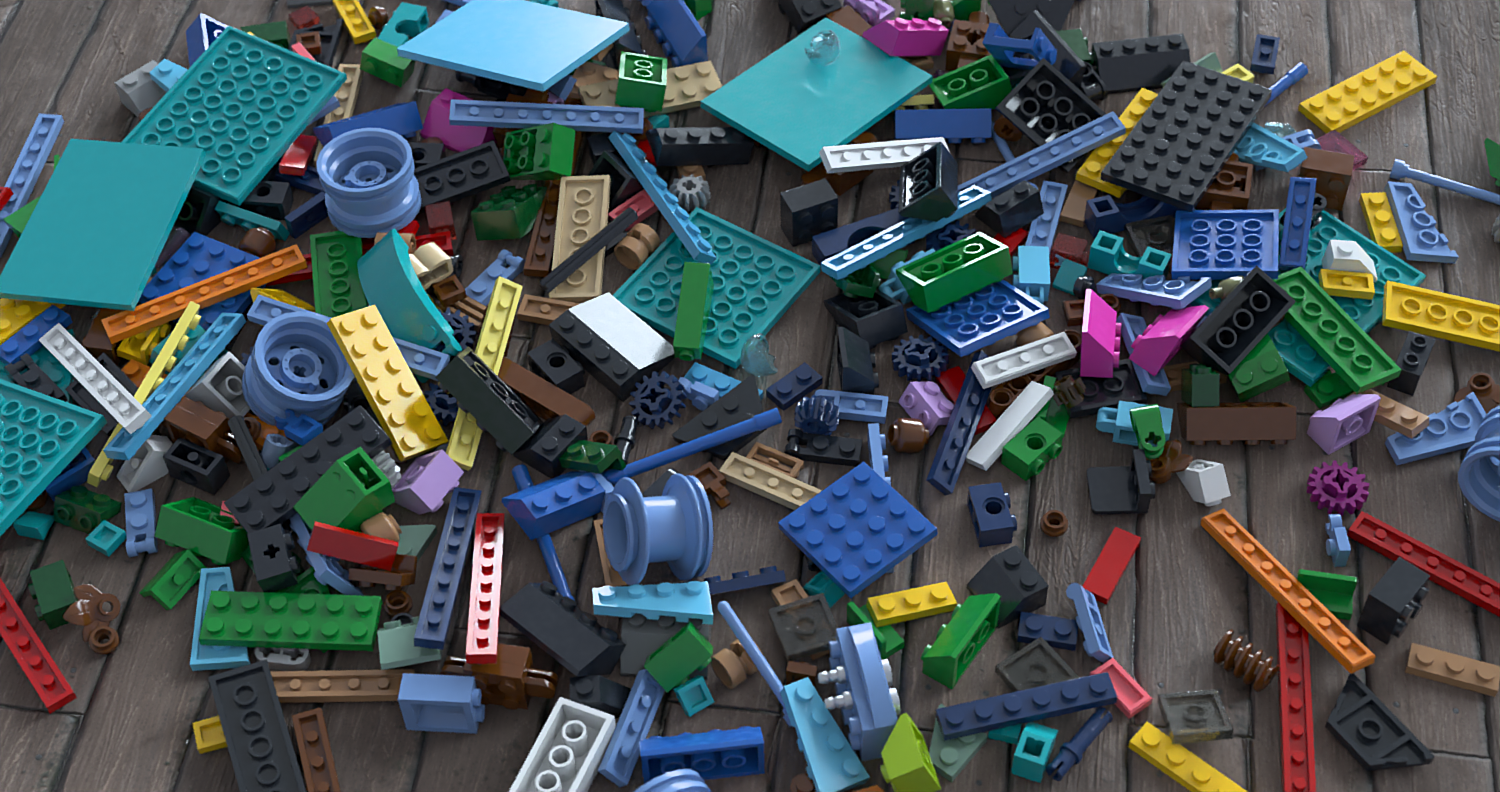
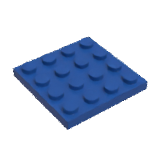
[1172,209,1279,280]
[136,232,267,331]
[906,280,1050,357]
[778,462,937,599]

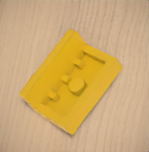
[117,322,171,365]

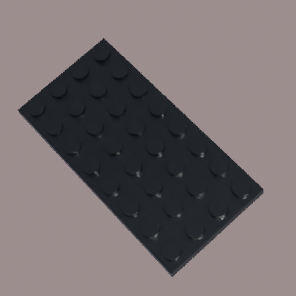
[1100,61,1272,212]

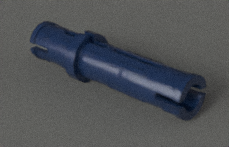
[1045,707,1113,781]

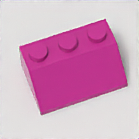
[862,18,949,56]
[420,88,496,153]
[1080,289,1121,378]
[1129,305,1209,377]

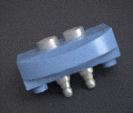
[818,623,900,761]

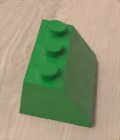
[155,497,249,565]
[921,593,1001,690]

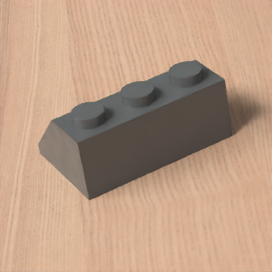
[620,613,712,680]

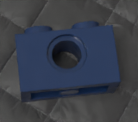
[967,482,1017,547]

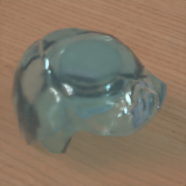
[805,30,841,66]
[740,333,778,377]

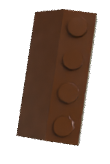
[1177,402,1296,445]

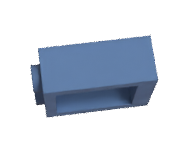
[398,673,485,733]

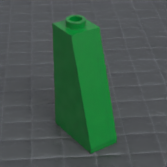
[673,262,714,361]

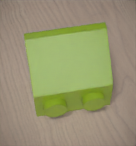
[880,713,941,792]

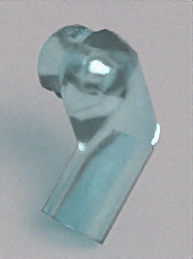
[1264,121,1297,138]

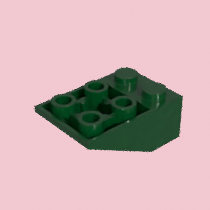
[471,184,547,241]

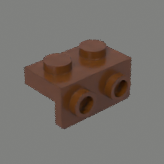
[348,553,417,590]

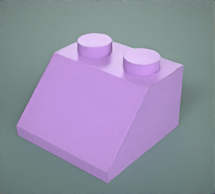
[1307,394,1381,455]
[392,449,464,515]

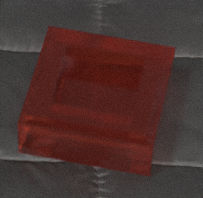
[288,5,320,29]

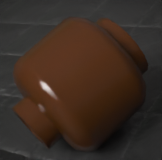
[238,227,276,258]
[887,418,929,453]

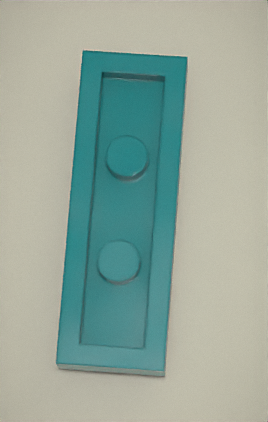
[215,201,290,241]

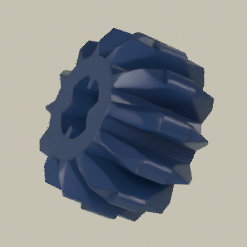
[794,395,840,436]

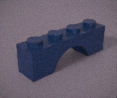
[1084,195,1184,238]
[812,208,915,266]

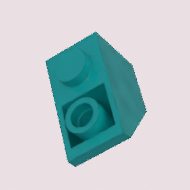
[1011,722,1058,783]

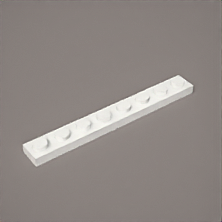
[39,323,152,434]

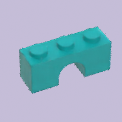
[378,2,429,47]
[1087,230,1172,279]

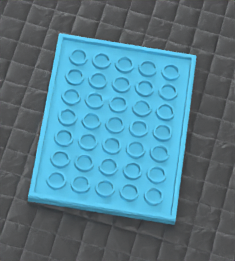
[397,0,629,92]

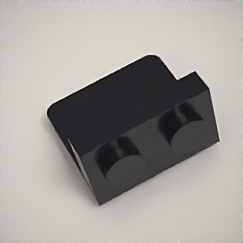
[1086,449,1155,515]

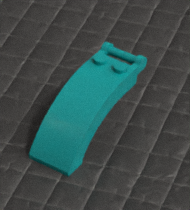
[357,229,462,383]

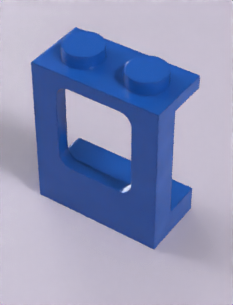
[982,23,1057,70]

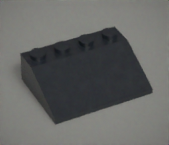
[996,58,1106,173]
[549,292,676,402]

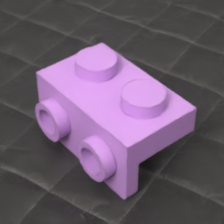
[844,0,895,27]
[899,381,954,436]

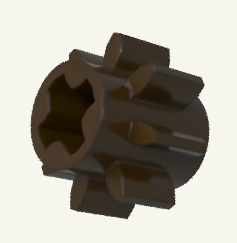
[1052,375,1086,409]

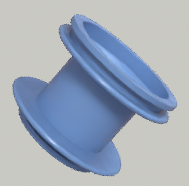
[603,473,713,586]

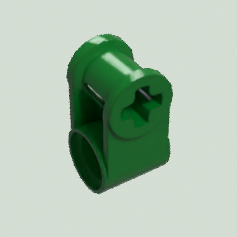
[1129,404,1166,459]

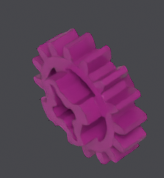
[1306,460,1369,516]

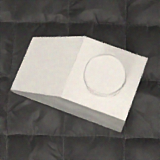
[1322,240,1377,283]
[116,435,173,493]
[1176,459,1231,506]

